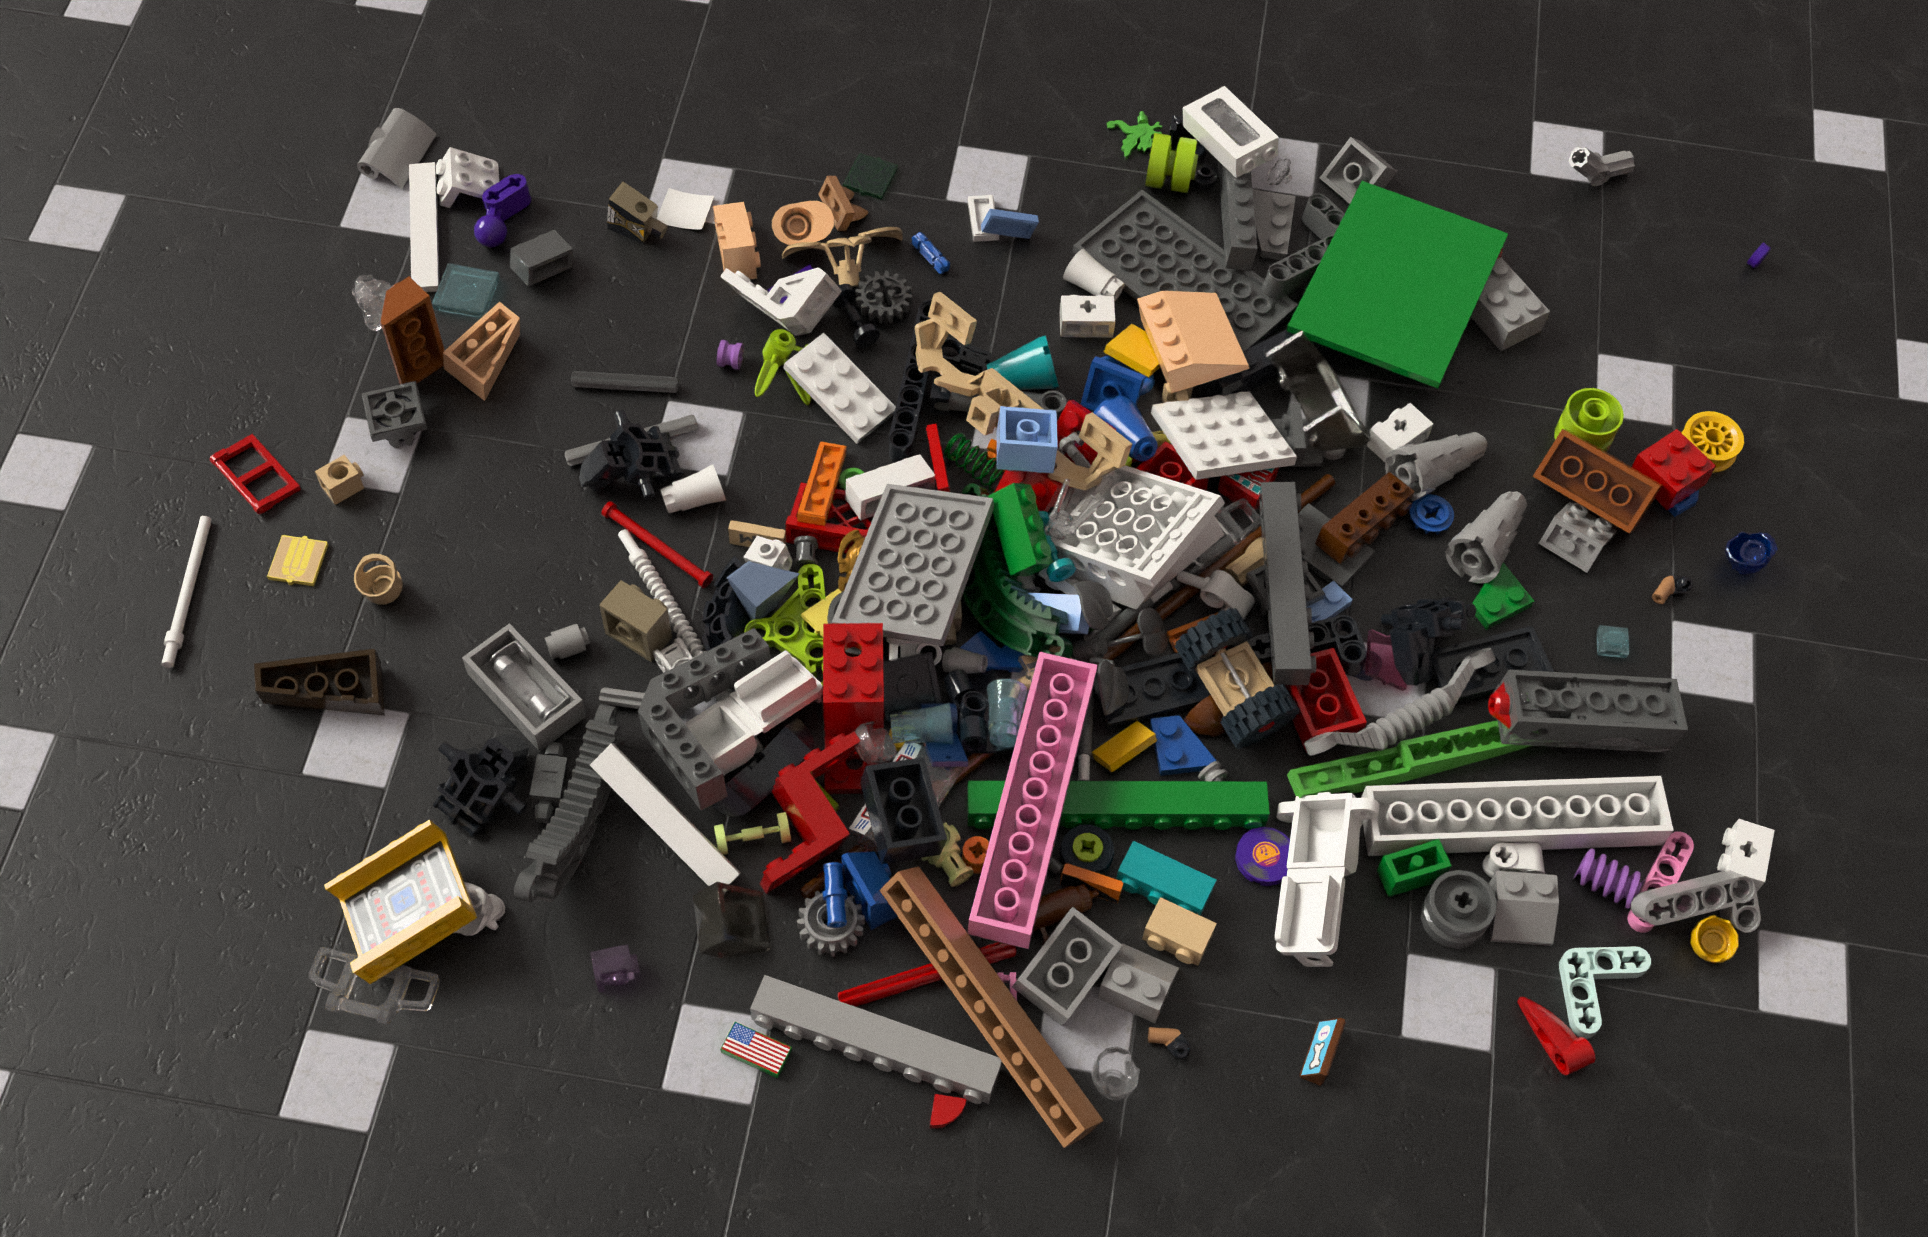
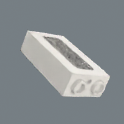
[1183,86,1279,178]

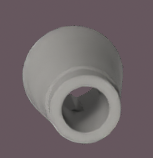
[942,647,988,674]

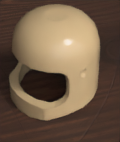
[354,554,403,605]

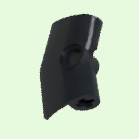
[943,669,1017,754]

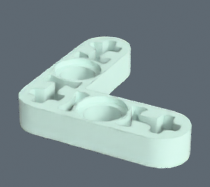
[1559,946,1651,1039]

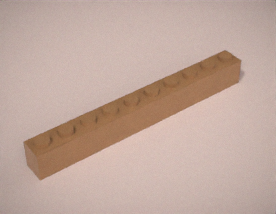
[879,866,1104,1148]

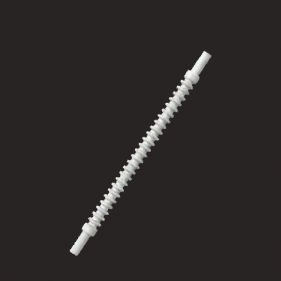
[618,529,763,754]

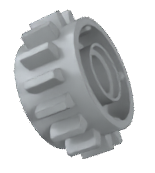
[797,891,865,957]

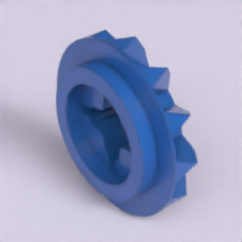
[1409,494,1454,535]

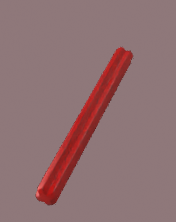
[838,942,1016,1007]

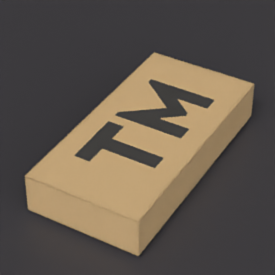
[728,520,787,547]

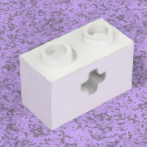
[1060,295,1115,338]
[1367,403,1433,462]
[1717,819,1774,891]

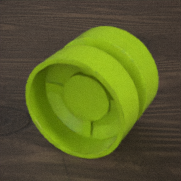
[1145,133,1198,193]
[1554,388,1624,452]

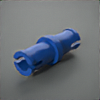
[823,862,847,928]

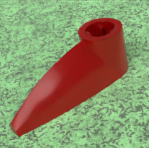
[1517,997,1596,1075]

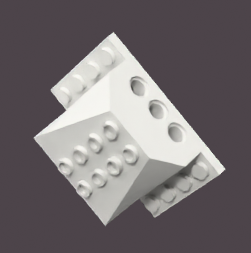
[1045,466,1225,609]

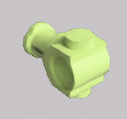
[921,822,974,887]

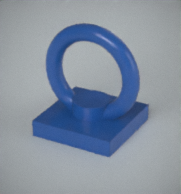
[1080,355,1155,411]

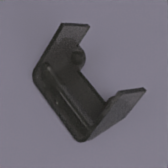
[1265,330,1371,452]

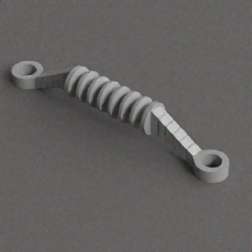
[1304,648,1496,755]

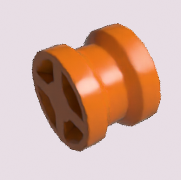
[962,836,989,874]

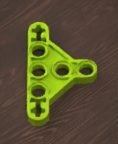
[744,564,826,687]

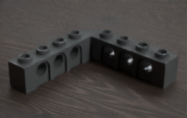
[638,628,771,810]

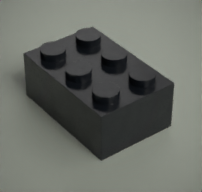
[860,757,947,864]

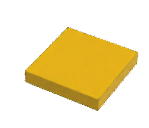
[1104,324,1160,378]

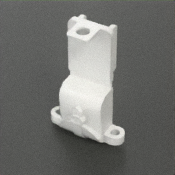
[685,651,823,776]
[1275,792,1379,967]

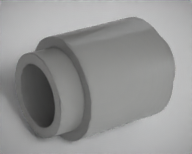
[544,624,590,660]

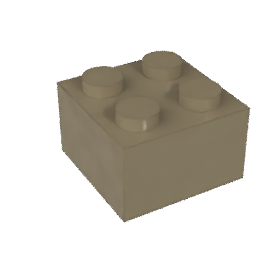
[599,580,672,662]

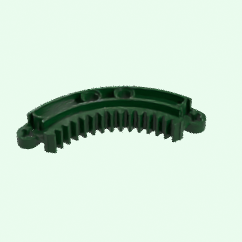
[961,483,1073,659]

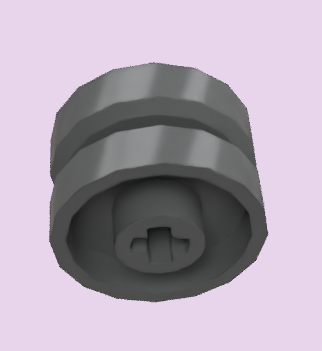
[1420,870,1497,949]

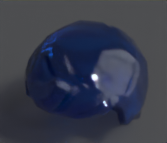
[1725,532,1777,574]

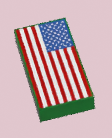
[720,1022,792,1078]

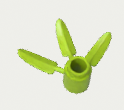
[754,329,811,405]

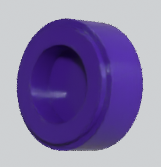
[1747,242,1771,268]

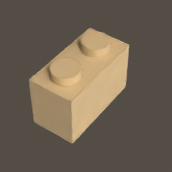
[1142,897,1217,966]

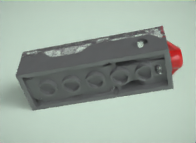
[1488,670,1688,752]

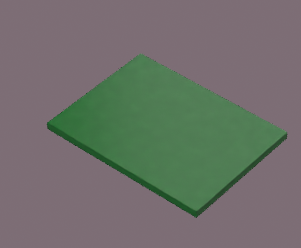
[1287,181,1508,388]

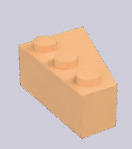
[713,202,761,279]
[443,302,520,401]

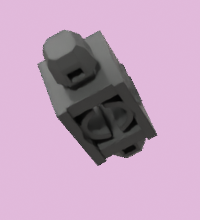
[530,742,569,824]

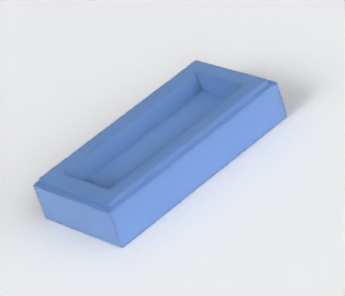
[981,209,1039,239]

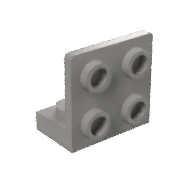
[1539,502,1617,572]

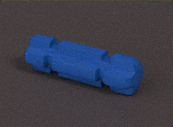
[912,232,950,274]

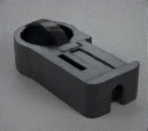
[942,337,992,374]

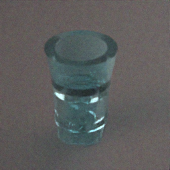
[987,679,1028,747]
[890,703,953,744]

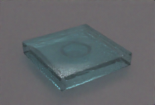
[432,263,500,318]

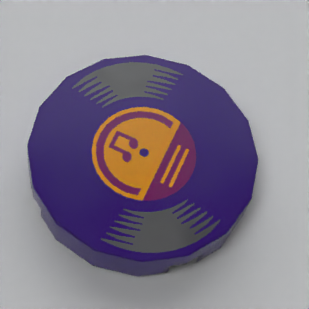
[1235,827,1290,886]

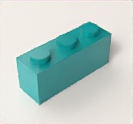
[1116,841,1216,916]

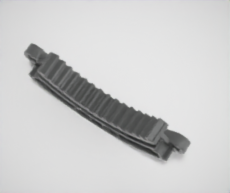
[514,704,627,902]

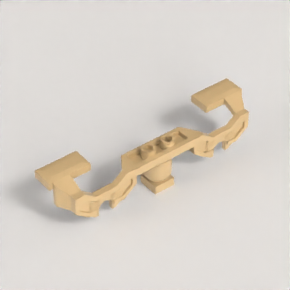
[915,292,1132,491]

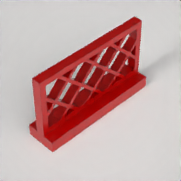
[785,482,874,554]

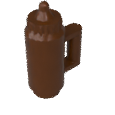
[1033,884,1099,944]

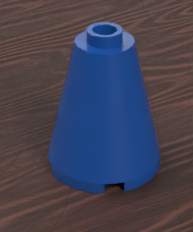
[1094,396,1158,461]

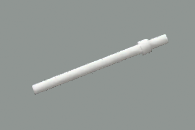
[161,516,212,668]

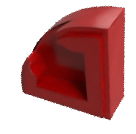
[930,1094,967,1129]

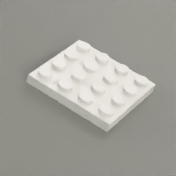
[1151,391,1297,480]

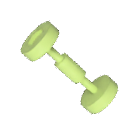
[714,812,791,855]

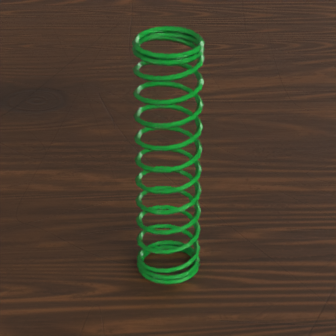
[944,433,1003,492]

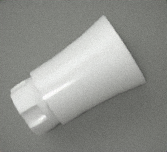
[1063,249,1125,301]
[660,464,726,513]

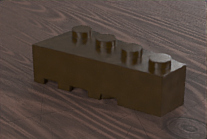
[254,649,385,716]

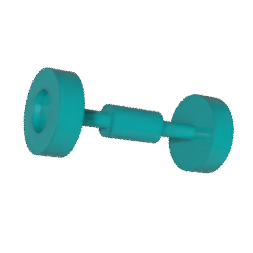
[1039,511,1076,582]

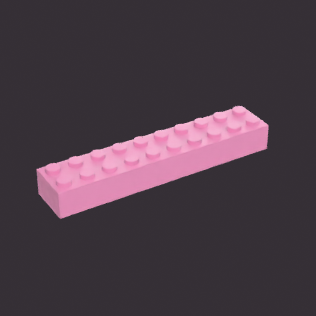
[968,652,1097,949]

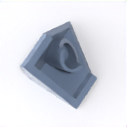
[727,561,800,620]

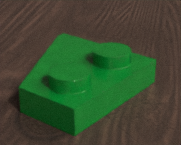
[1472,562,1534,630]

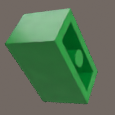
[1376,839,1452,897]

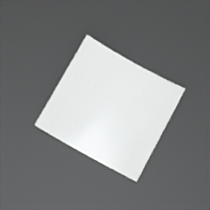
[657,188,714,229]

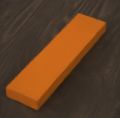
[797,442,847,526]

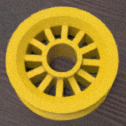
[1681,411,1744,472]

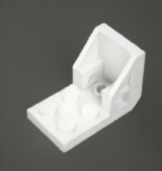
[720,268,842,336]

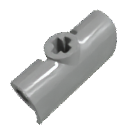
[357,108,436,189]

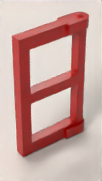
[210,434,301,514]

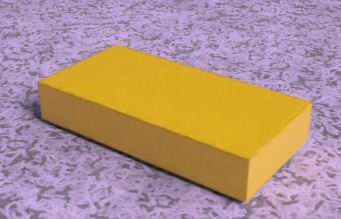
[1092,721,1157,772]

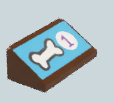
[1300,1018,1346,1086]

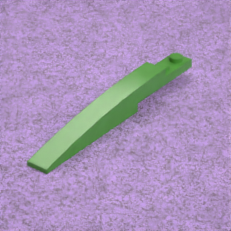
[1287,720,1546,799]

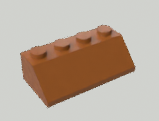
[380,276,445,385]

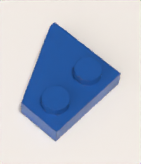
[1150,715,1216,776]

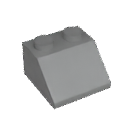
[1320,137,1397,204]
[1488,871,1559,946]
[1098,943,1179,1023]

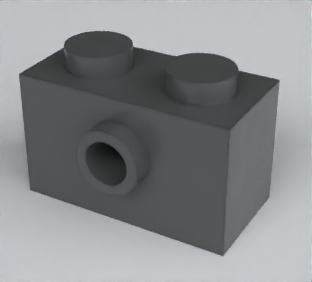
[510,230,573,287]

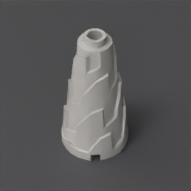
[1385,432,1487,501]
[1445,491,1527,583]

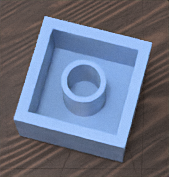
[997,406,1058,473]

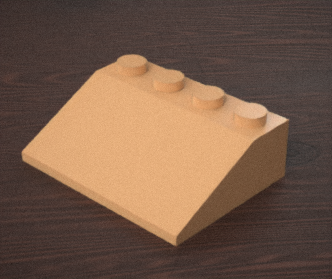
[1137,291,1249,393]

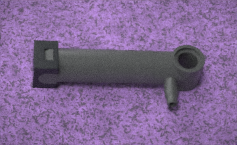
[930,375,1067,421]

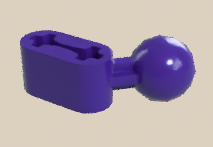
[474,174,531,248]

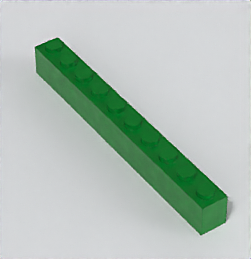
[967,781,1270,830]

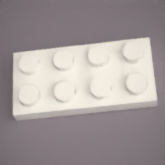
[783,333,896,444]

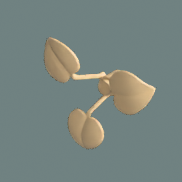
[782,227,903,287]

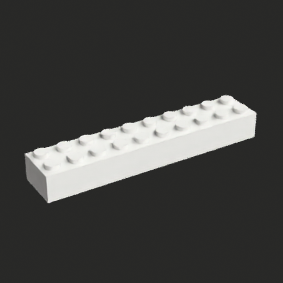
[1361,776,1674,856]

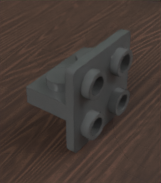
[1270,403,1323,467]

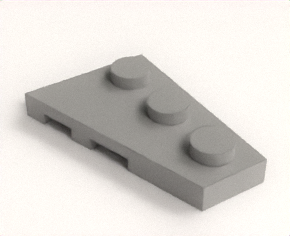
[1253,189,1295,260]

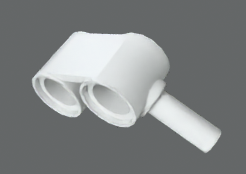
[1177,570,1255,620]

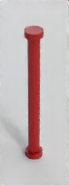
[601,501,713,588]

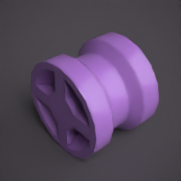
[717,340,744,370]

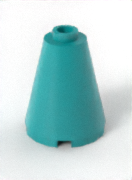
[987,335,1059,390]

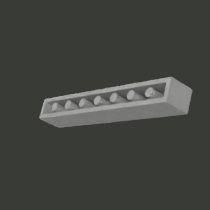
[750,975,1002,1104]

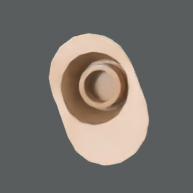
[772,201,834,245]

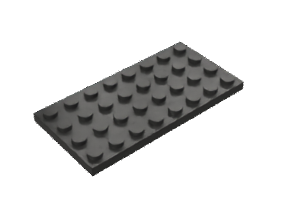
[1073,190,1298,351]

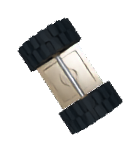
[1175,608,1300,749]

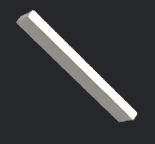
[409,162,440,292]
[590,743,741,895]

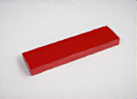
[926,424,951,492]

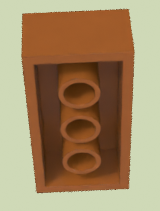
[1533,429,1663,534]

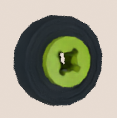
[1060,825,1114,874]

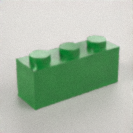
[988,483,1053,577]

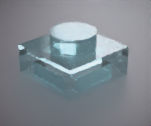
[1597,625,1629,658]

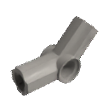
[1568,147,1635,186]

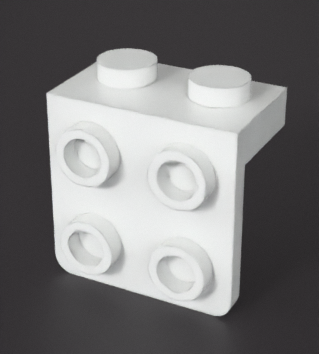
[435,147,499,208]

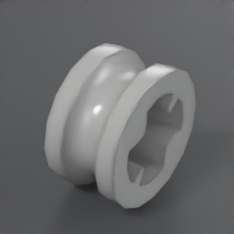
[1198,761,1228,781]

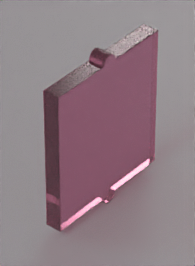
[1365,629,1407,691]

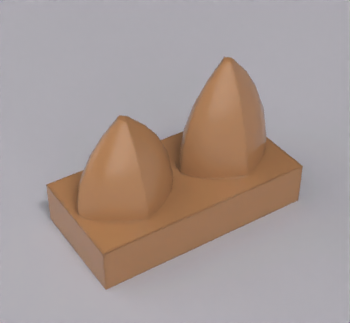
[818,176,868,231]

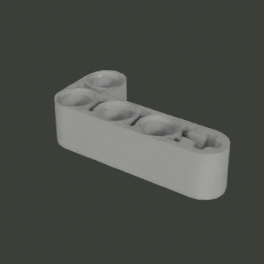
[1631,870,1761,933]

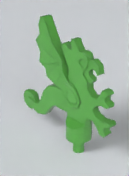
[1107,111,1163,159]

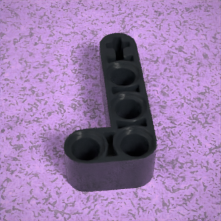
[1248,615,1366,676]

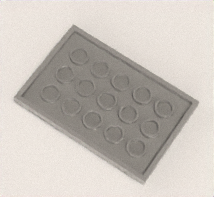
[832,484,994,646]

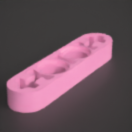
[1627,832,1694,933]

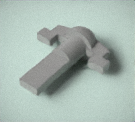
[1058,432,1091,468]

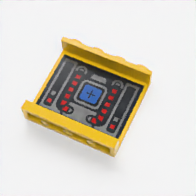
[324,820,477,984]

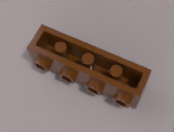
[1315,472,1415,564]

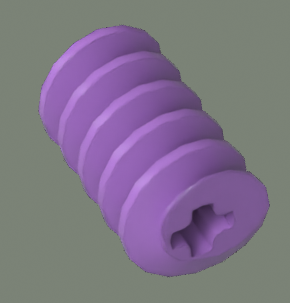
[1573,848,1644,909]

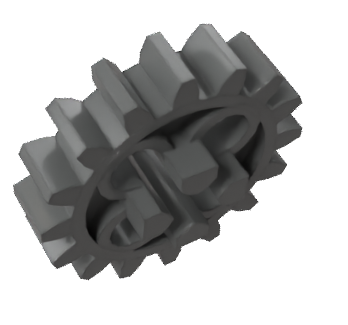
[855,271,912,324]

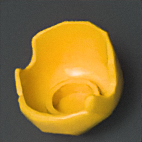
[1690,915,1739,963]

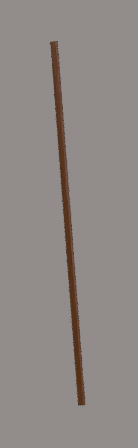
[799,474,1335,899]

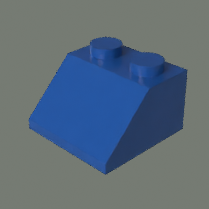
[842,852,898,930]

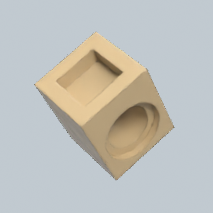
[315,455,364,505]

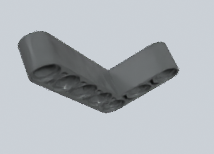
[1262,194,1345,299]

